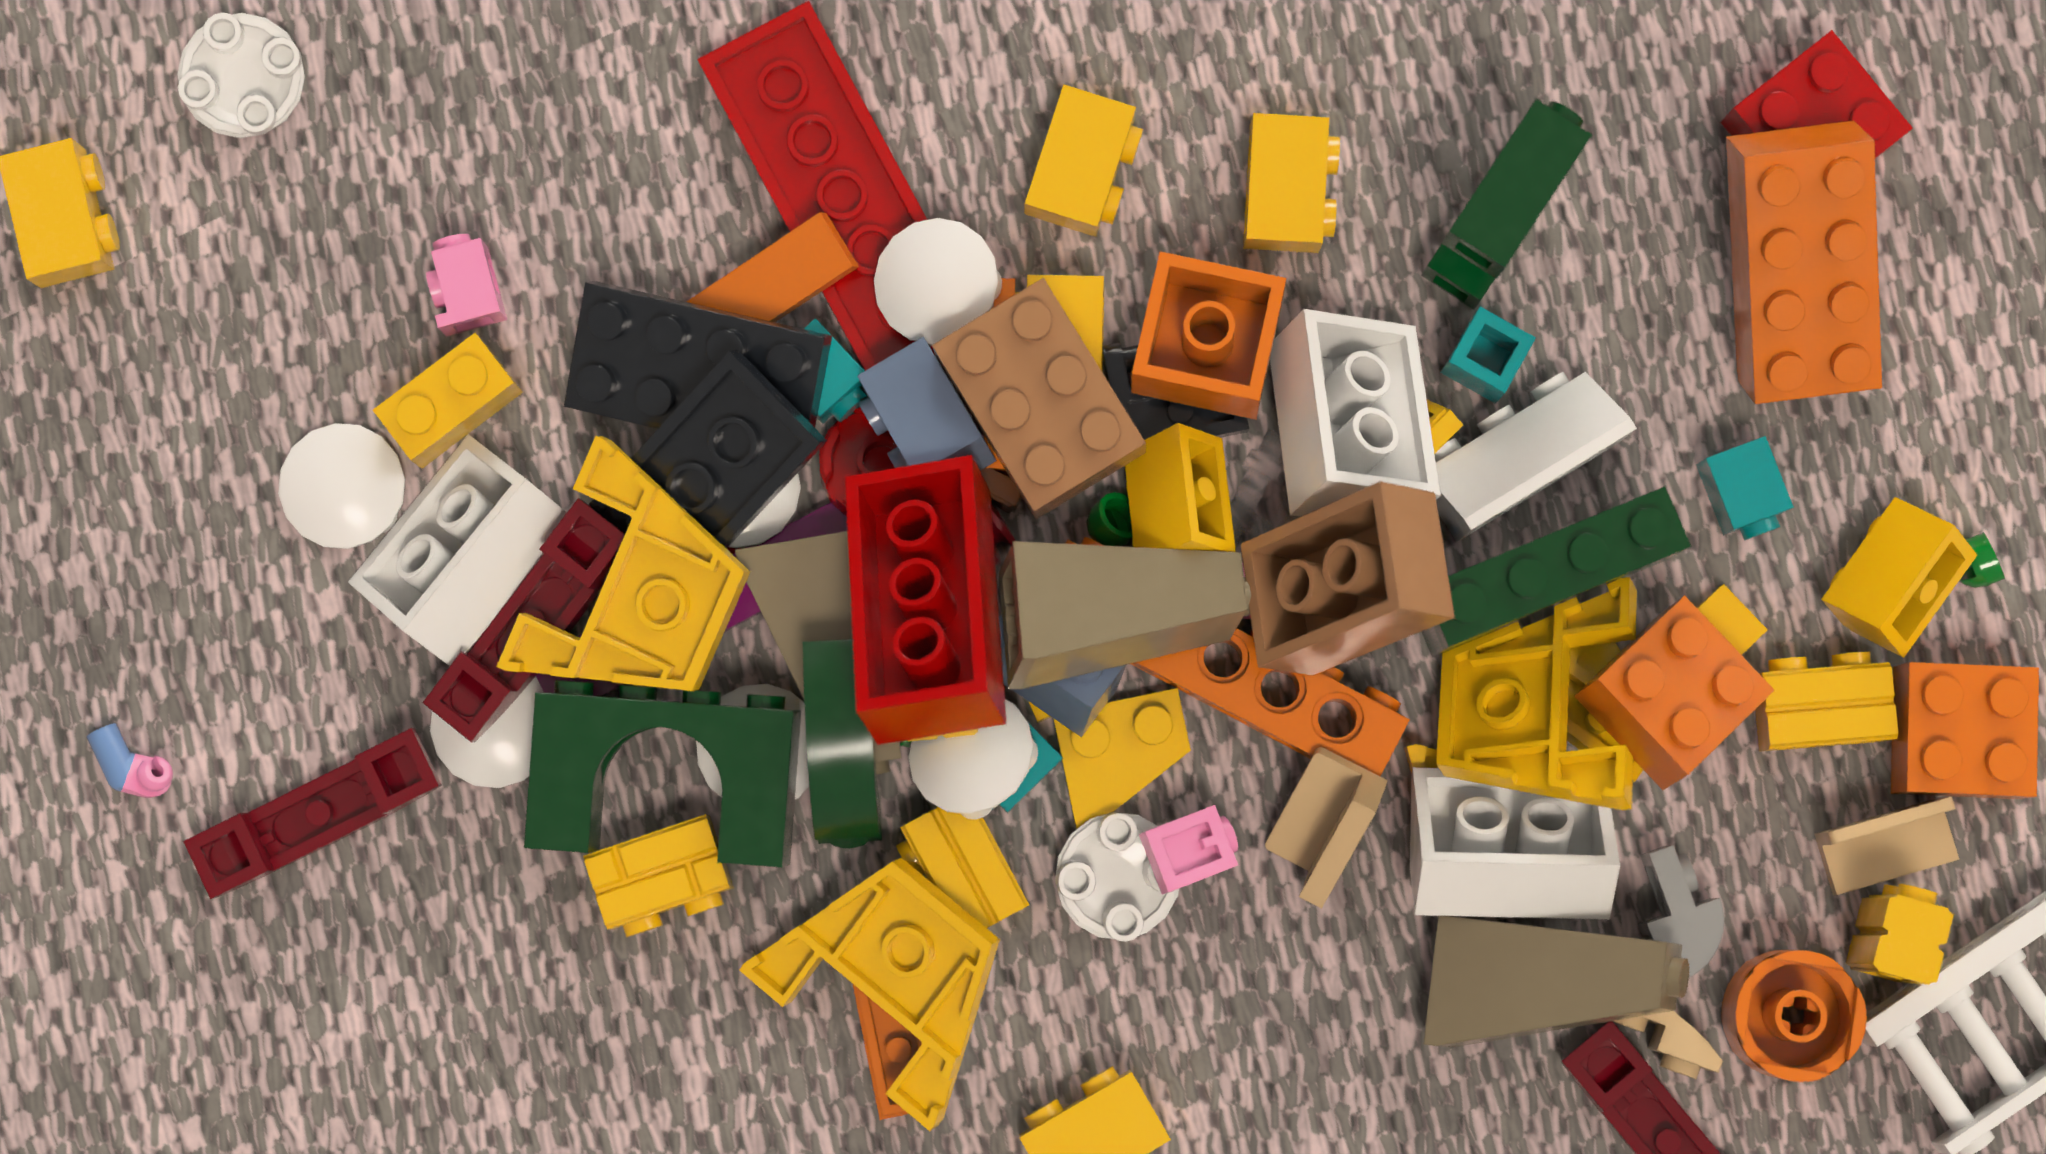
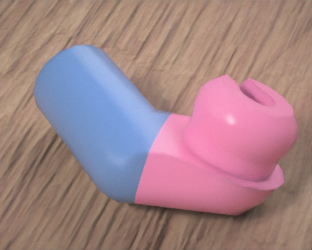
[87,723,173,798]

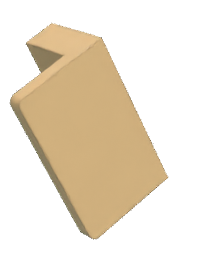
[1265,747,1388,909]
[1814,796,1960,895]

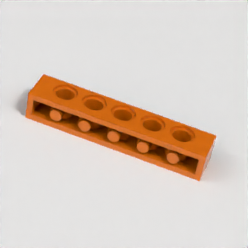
[1065,537,1410,777]

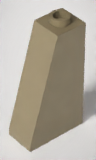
[735,531,902,774]
[999,541,1251,689]
[1423,916,1689,1047]

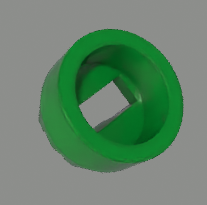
[1086,492,1133,546]
[1959,532,2005,588]

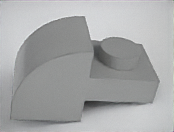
[1638,845,1724,978]

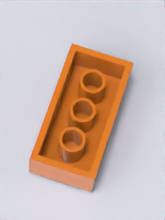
[1726,121,1882,404]

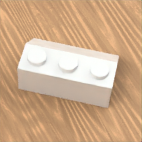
[1270,309,1441,517]
[1435,372,1637,542]
[348,434,567,666]
[1410,767,1620,920]

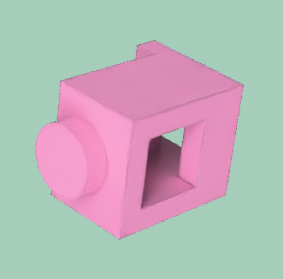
[426,234,507,337]

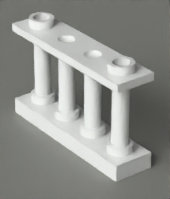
[1862,891,2046,1154]

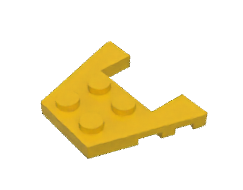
[496,436,750,691]
[1436,577,1637,810]
[739,857,1000,1131]

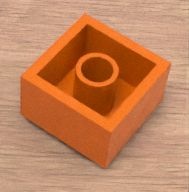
[1131,251,1287,420]
[1574,595,1774,790]
[1891,662,2039,799]

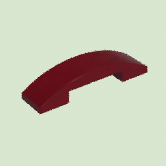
[422,498,625,743]
[183,728,442,899]
[1561,1021,1721,1154]

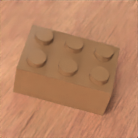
[932,278,1146,520]
[1241,481,1455,675]

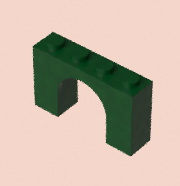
[1421,99,1592,310]
[1421,486,1691,657]
[524,680,801,868]

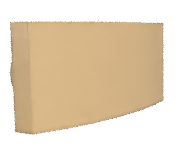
[1612,1011,1723,1079]

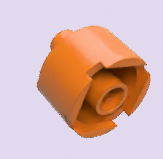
[1721,950,1867,1082]

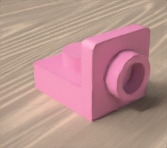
[1139,805,1238,895]

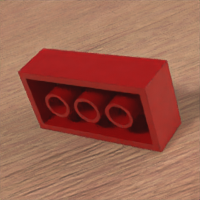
[845,455,1006,745]

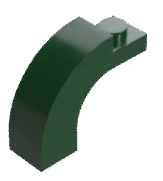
[803,639,882,849]

